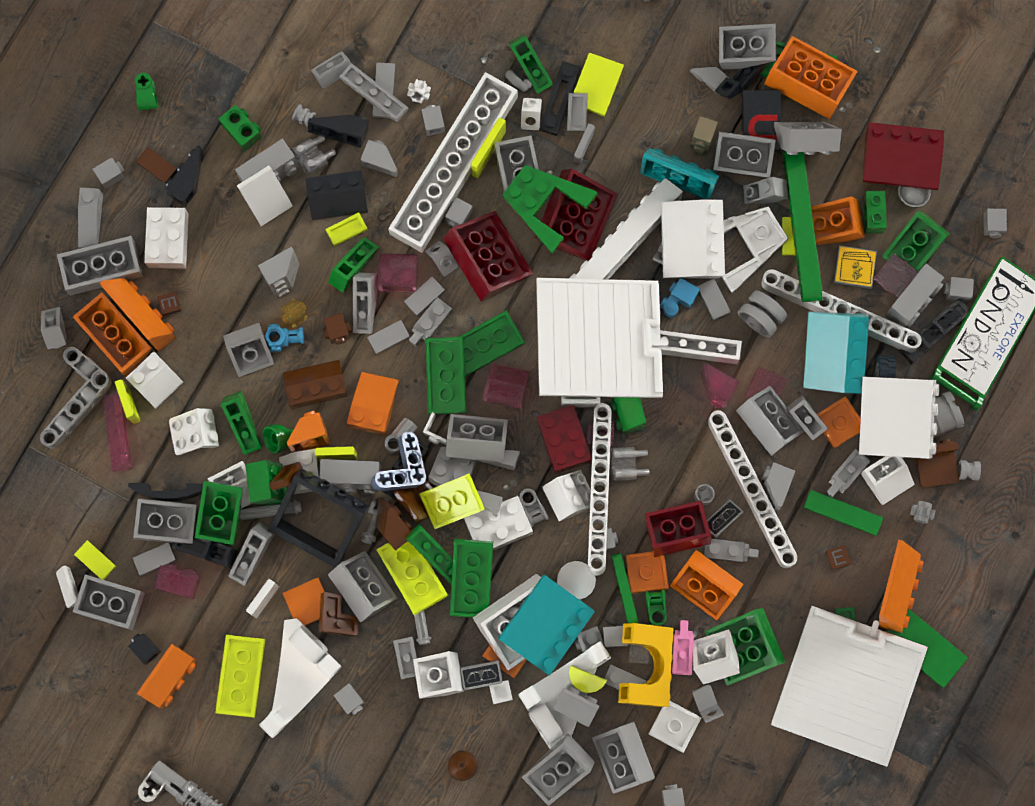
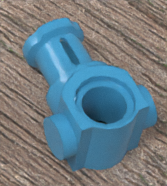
[265,324,304,352]

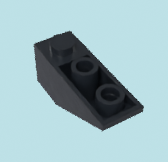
[164,145,203,207]

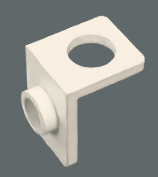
[521,98,542,130]
[423,412,447,445]

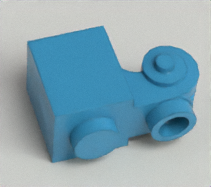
[660,278,700,318]

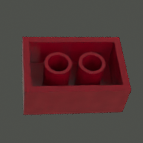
[537,405,592,474]
[644,501,711,557]

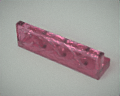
[103,391,133,472]

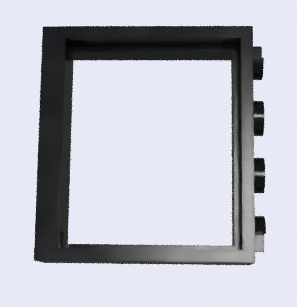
[268,468,369,568]

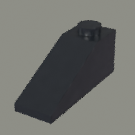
[308,115,369,148]

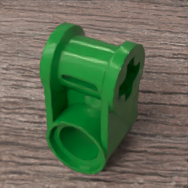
[135,73,158,111]
[645,589,667,626]

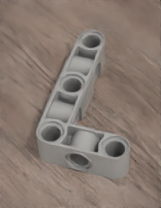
[40,347,112,449]

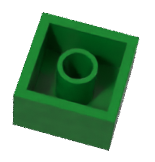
[245,460,288,506]

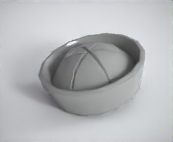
[898,186,931,207]

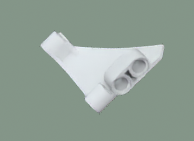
[259,618,342,738]
[518,641,611,749]

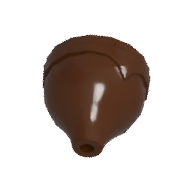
[448,750,478,781]

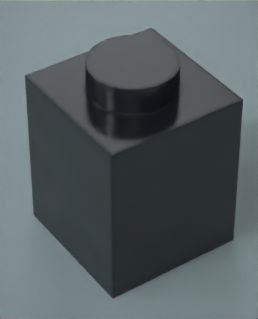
[128,633,161,665]

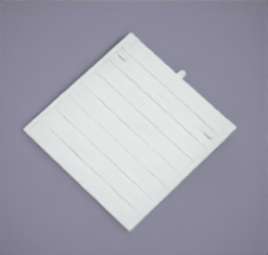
[536,278,669,398]
[771,606,928,767]

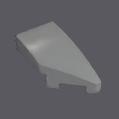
[690,67,729,94]

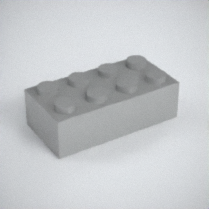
[57,236,144,296]

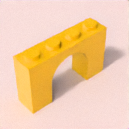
[618,623,674,707]

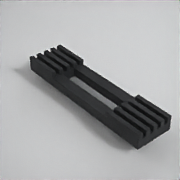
[539,61,580,136]

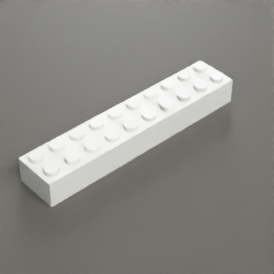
[389,72,518,253]

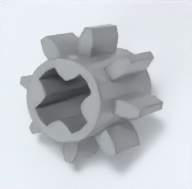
[910,501,936,524]

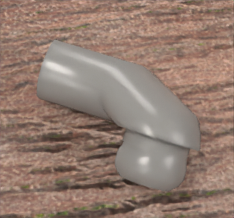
[505,70,532,92]

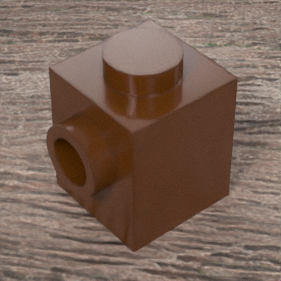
[323,313,352,345]

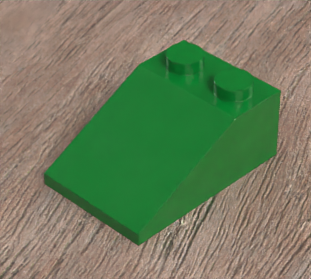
[882,210,950,280]
[195,481,243,545]

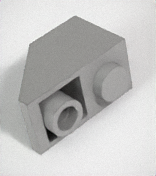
[743,177,788,205]

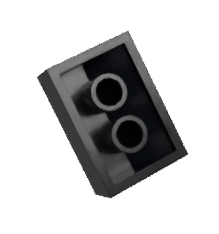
[305,170,368,220]

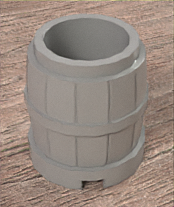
[933,391,964,438]

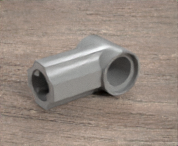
[385,418,418,456]

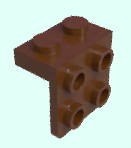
[916,439,959,488]
[394,475,436,522]

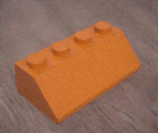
[73,292,152,377]

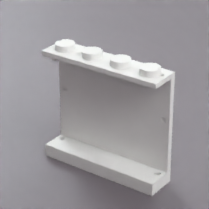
[859,377,939,459]

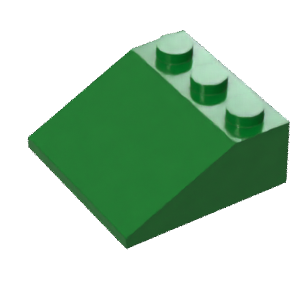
[704,608,785,686]

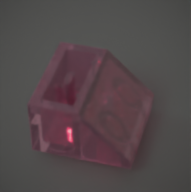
[483,364,529,409]

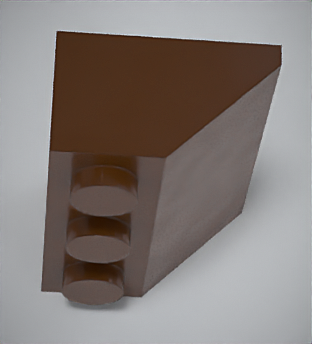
[283,360,347,410]

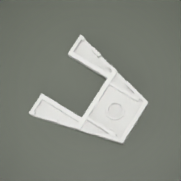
[722,207,788,293]

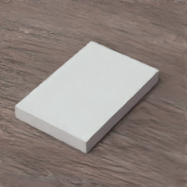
[237,165,293,226]

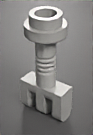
[361,500,379,545]

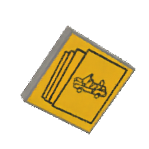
[834,245,877,289]

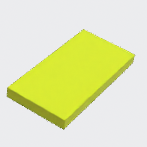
[376,531,448,616]
[215,635,265,718]

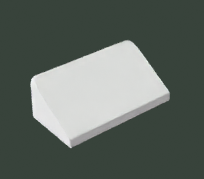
[56,566,78,608]

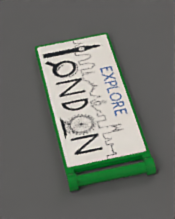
[929,257,1035,411]

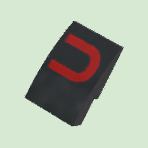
[742,90,781,151]

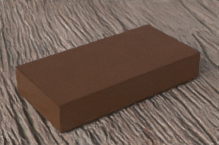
[136,147,177,184]
[269,462,303,490]

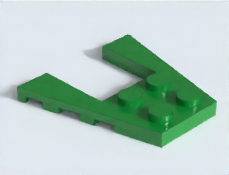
[502,165,598,254]

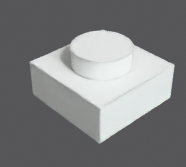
[489,680,513,704]

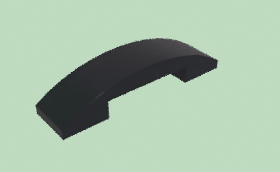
[715,63,767,99]
[128,483,203,501]

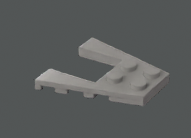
[428,447,520,517]

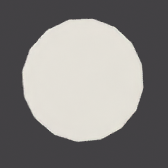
[557,561,596,600]

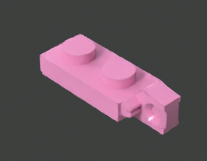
[672,620,694,675]

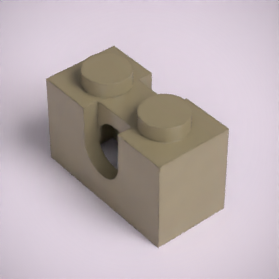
[690,116,718,154]

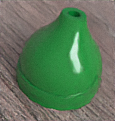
[263,424,293,454]

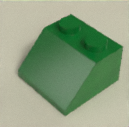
[610,397,646,435]

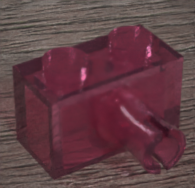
[154,563,200,599]

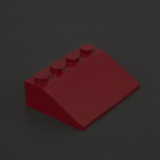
[863,122,944,190]
[534,168,617,261]
[443,211,533,302]

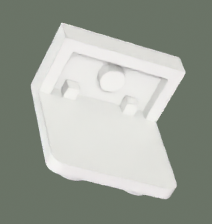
[169,408,219,455]

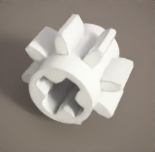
[407,79,431,103]

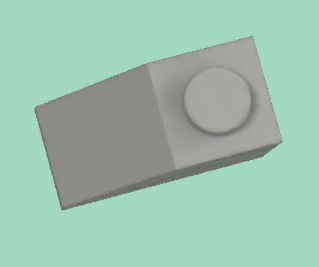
[361,140,398,178]
[41,307,66,349]
[787,395,828,441]

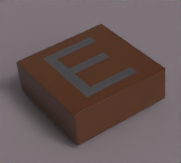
[157,292,181,316]
[826,545,851,570]

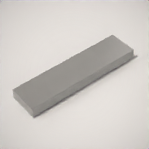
[339,63,409,123]

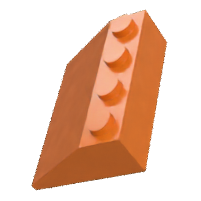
[764,36,857,119]
[99,278,176,352]
[879,539,924,633]

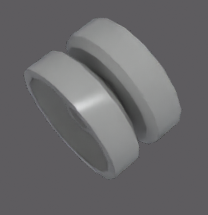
[738,290,787,338]

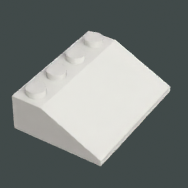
[661,200,725,279]
[473,574,541,670]

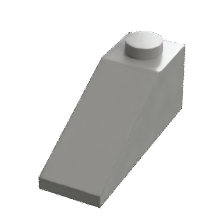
[78,188,103,248]
[353,272,378,334]
[228,522,275,586]

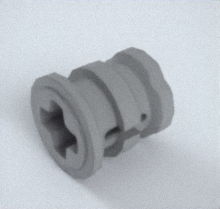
[292,104,316,127]

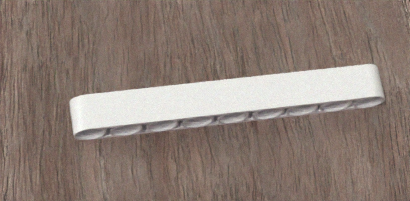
[761,269,922,353]
[588,403,611,576]
[708,411,797,568]

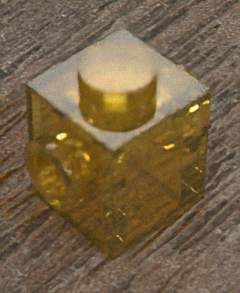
[280,298,308,329]

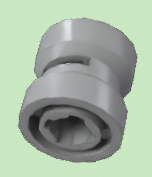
[958,460,981,481]
[694,484,715,506]

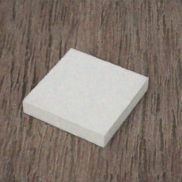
[246,579,279,619]
[648,701,701,753]

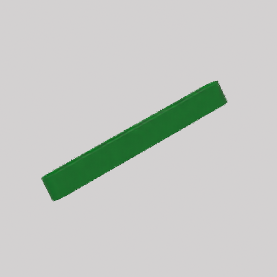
[782,149,822,302]

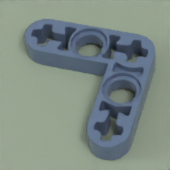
[371,431,426,491]

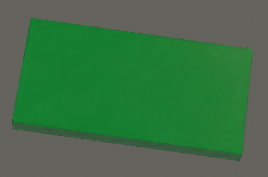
[461,310,525,376]
[425,336,467,415]
[450,539,494,617]
[886,609,968,688]

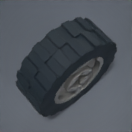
[872,355,896,378]

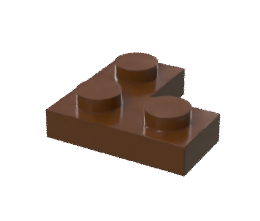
[319,592,358,637]

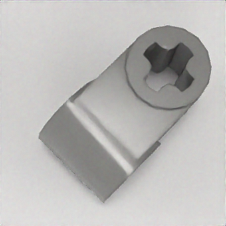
[519,489,549,528]

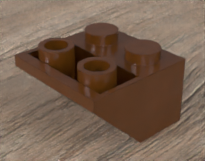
[375,497,413,551]

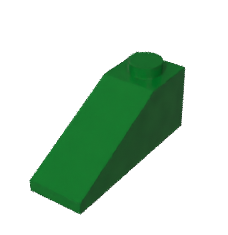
[508,33,553,94]
[328,237,379,293]
[220,391,262,455]

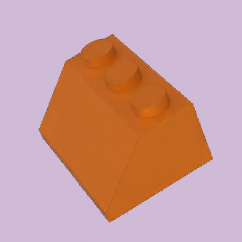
[287,411,331,453]
[670,550,744,620]
[137,644,197,709]

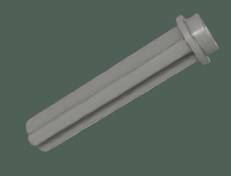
[240,499,302,520]
[414,611,431,645]

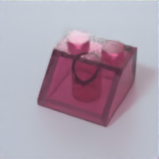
[378,253,418,292]
[700,363,740,409]

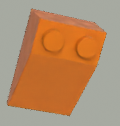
[811,196,865,245]
[347,372,399,436]

